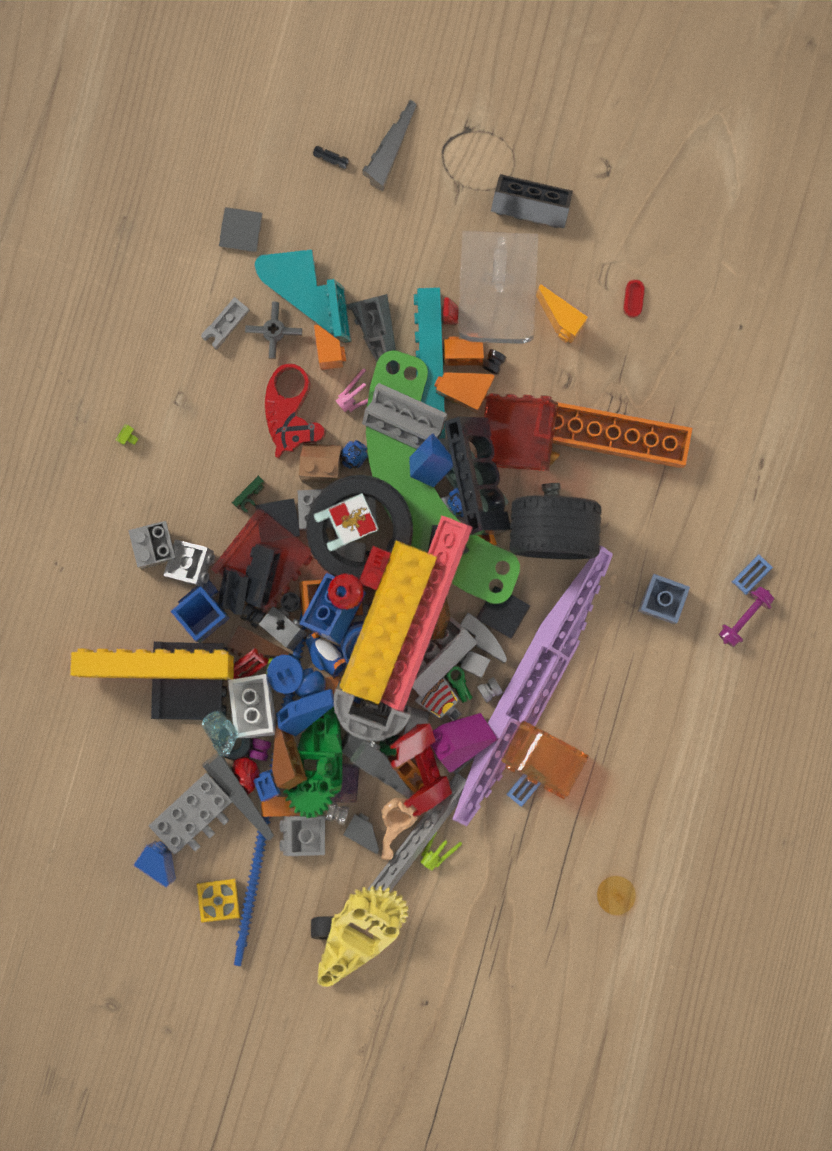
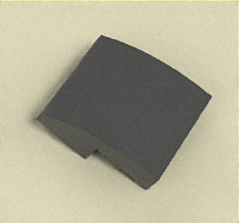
[219,207,263,252]

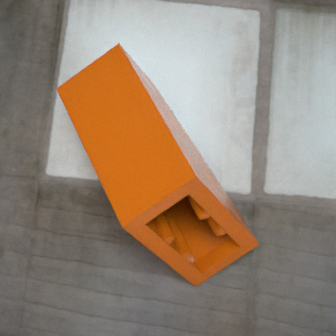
[434,372,495,413]

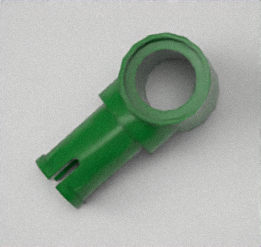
[445,665,473,703]

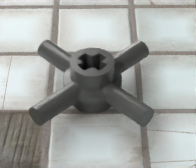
[245,302,303,359]

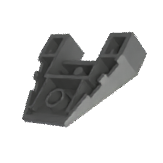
[341,732,412,799]

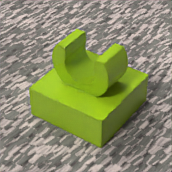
[115,424,139,445]

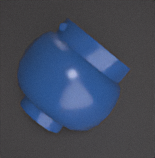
[295,668,326,699]

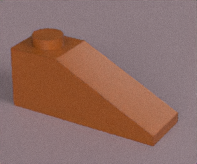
[272,725,307,790]

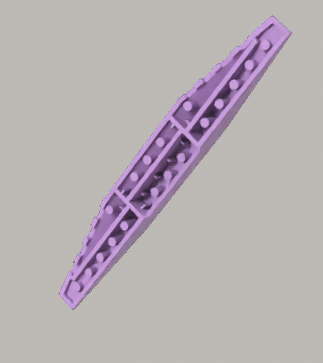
[453,546,613,826]

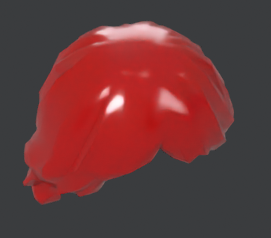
[232,758,260,794]

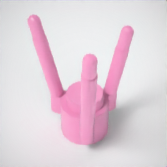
[336,369,368,412]

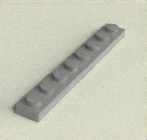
[367,773,466,893]

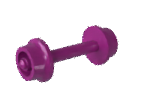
[718,587,775,647]

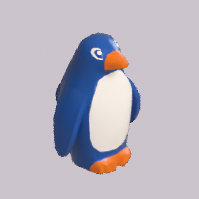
[305,633,347,679]

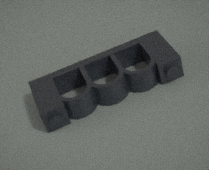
[444,416,511,535]

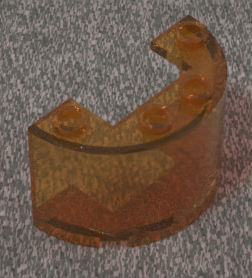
[501,720,589,799]

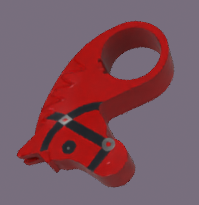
[265,364,326,458]

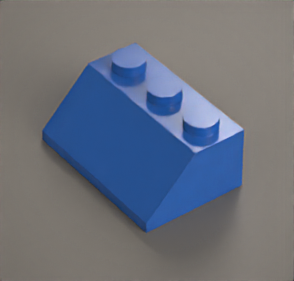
[299,573,366,644]
[134,840,176,888]

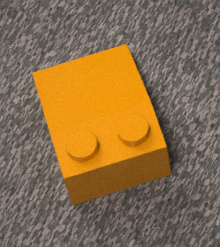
[536,284,588,343]

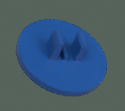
[267,655,304,694]

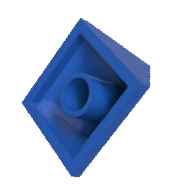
[409,433,453,487]

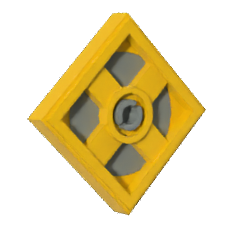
[197,878,240,923]

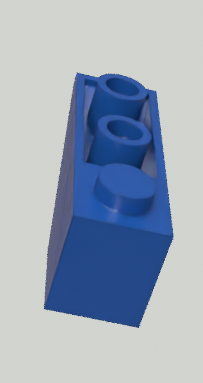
[276,689,334,737]

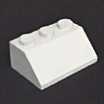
[228,674,277,738]

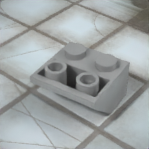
[128,521,175,569]

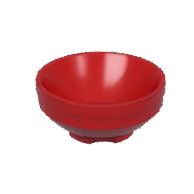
[328,574,363,610]

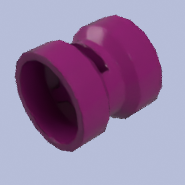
[248,738,272,761]

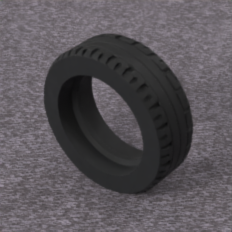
[306,475,413,580]

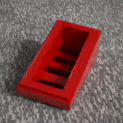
[443,297,459,325]

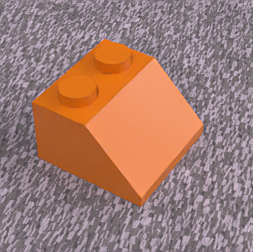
[314,325,346,370]
[444,336,484,366]

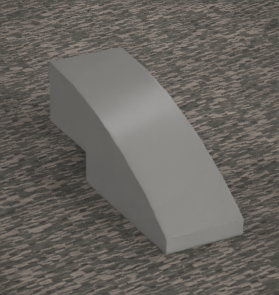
[461,613,507,663]

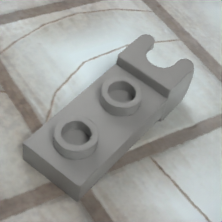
[201,297,250,350]

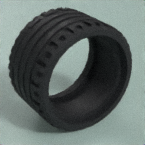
[509,496,602,560]

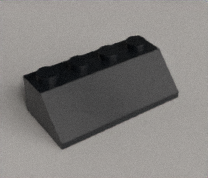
[491,174,573,228]

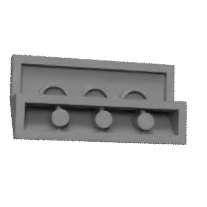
[362,383,447,449]

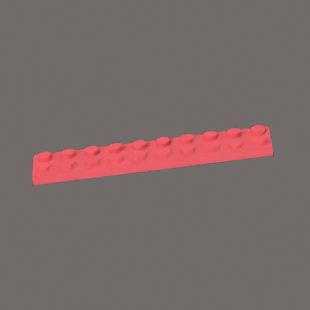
[380,516,472,712]

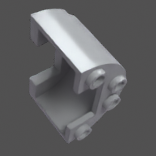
[334,681,412,741]

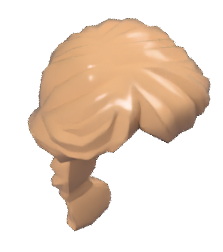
[380,797,417,861]

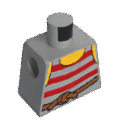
[415,677,461,721]

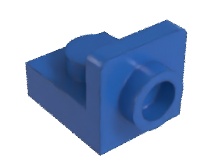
[254,770,281,802]

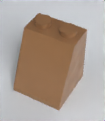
[299,443,342,483]

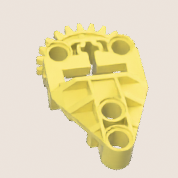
[317,886,408,987]

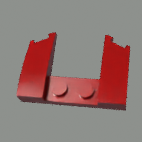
[391,723,452,817]

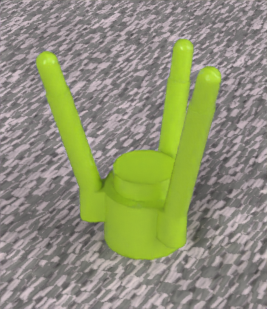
[420,832,462,871]

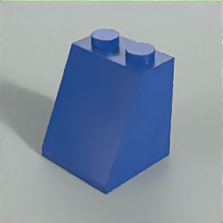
[170,586,230,643]

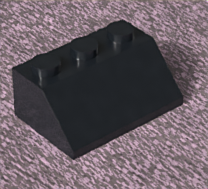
[245,543,282,607]

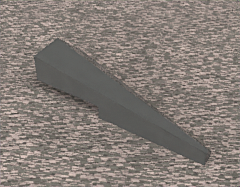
[362,99,417,192]
[346,294,399,374]
[202,752,274,841]

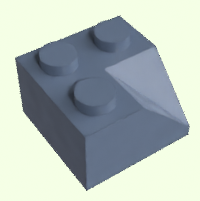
[638,574,690,624]

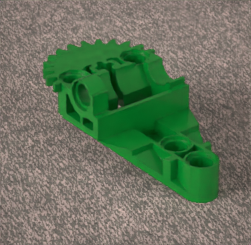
[283,706,342,818]

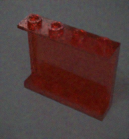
[475,393,558,471]
[211,509,314,613]

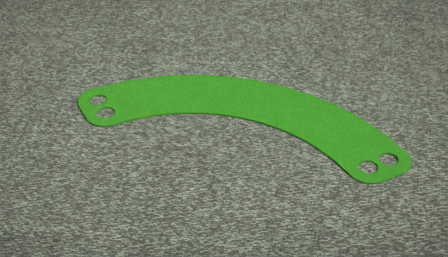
[366,350,520,604]

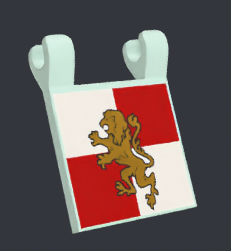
[314,494,378,551]

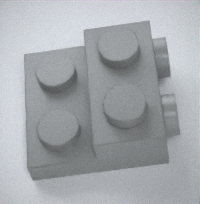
[163,539,215,588]
[280,816,325,856]

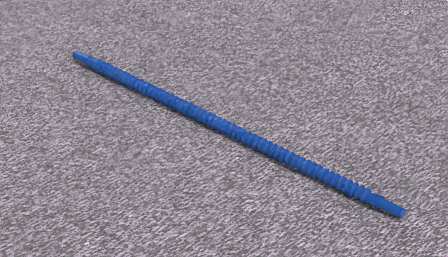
[234,610,306,966]

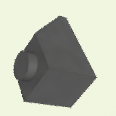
[343,812,379,854]

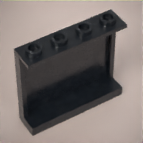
[151,641,228,720]

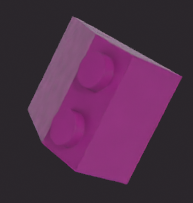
[431,713,498,773]

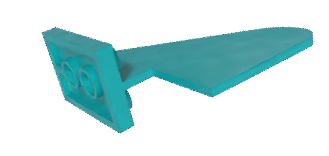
[255,249,351,343]

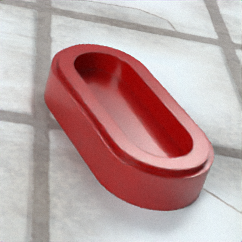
[623,279,645,318]

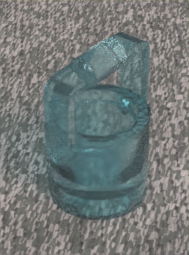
[202,711,238,756]

